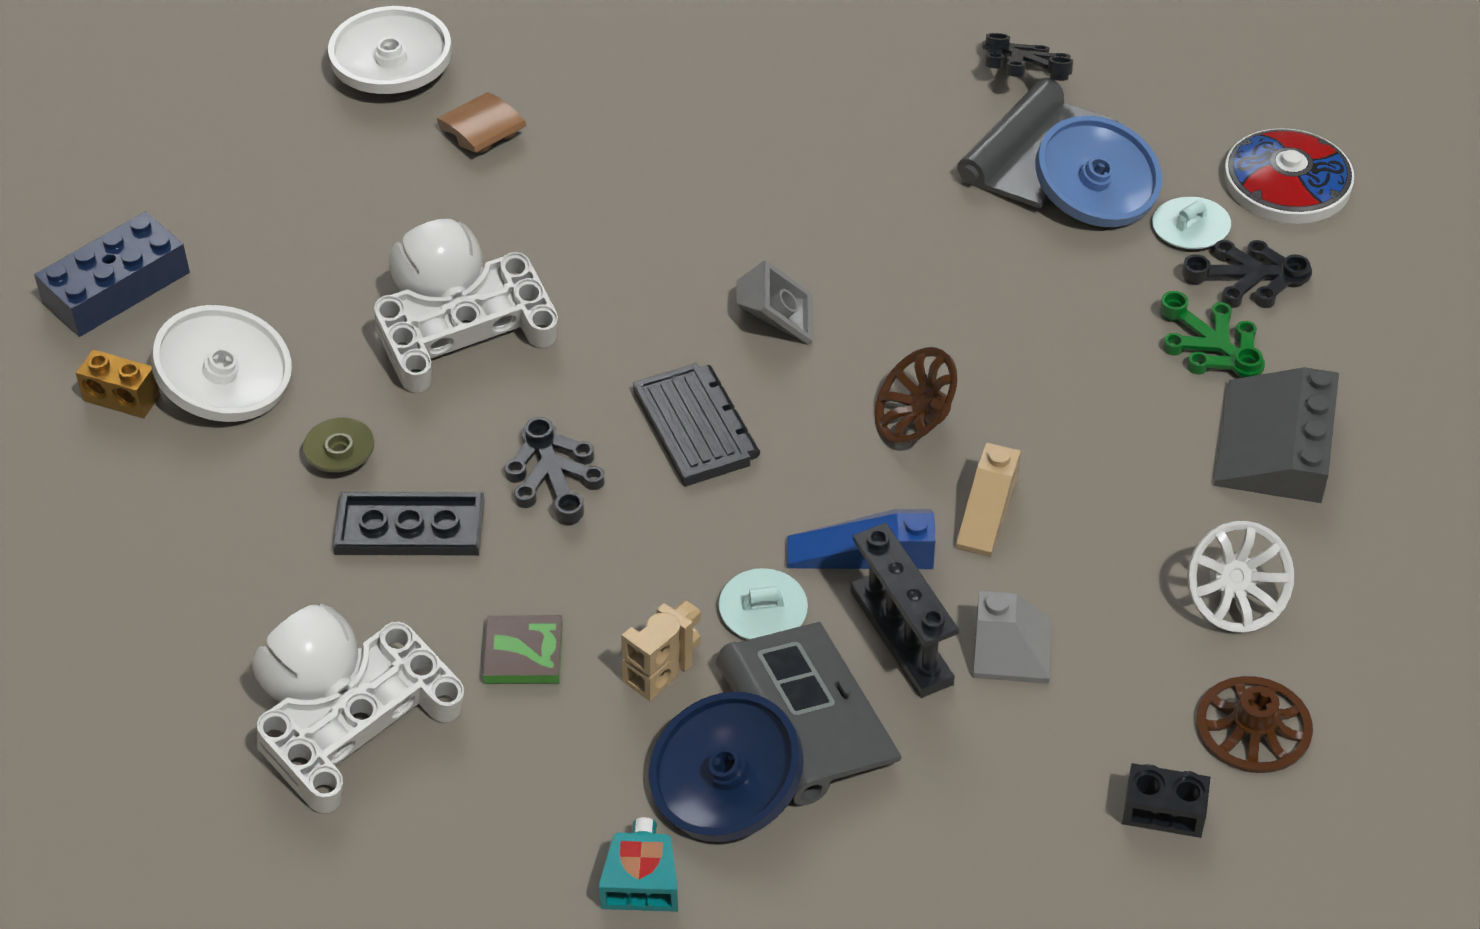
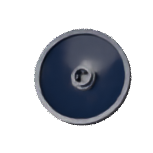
[649,692,804,842]

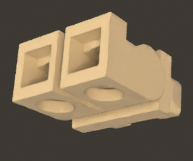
[621,600,701,701]

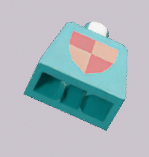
[599,817,678,912]

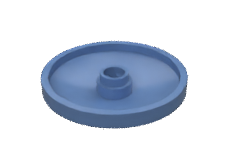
[1035,116,1162,227]

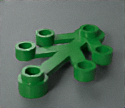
[1160,291,1265,377]

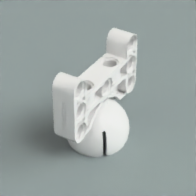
[374,219,558,393]
[251,604,464,813]

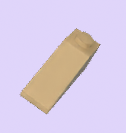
[956,442,1021,557]

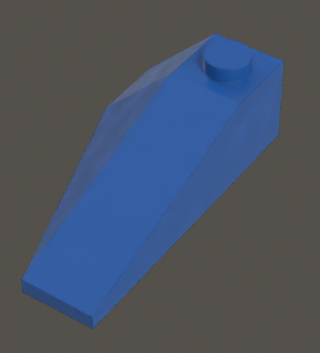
[787,509,936,569]

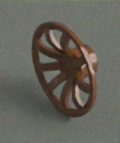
[875,347,957,444]
[1196,676,1313,773]

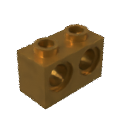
[76,349,161,419]

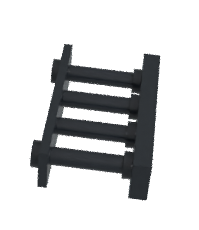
[850,523,959,698]

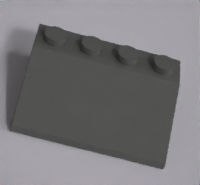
[1214,367,1339,503]

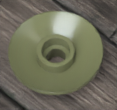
[303,417,374,472]

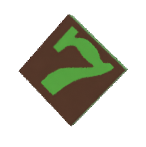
[483,615,563,684]

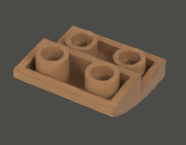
[437,92,527,153]

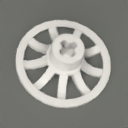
[1187,521,1294,633]

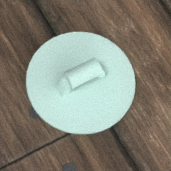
[1152,197,1231,249]
[719,568,808,640]

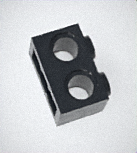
[1122,763,1211,838]

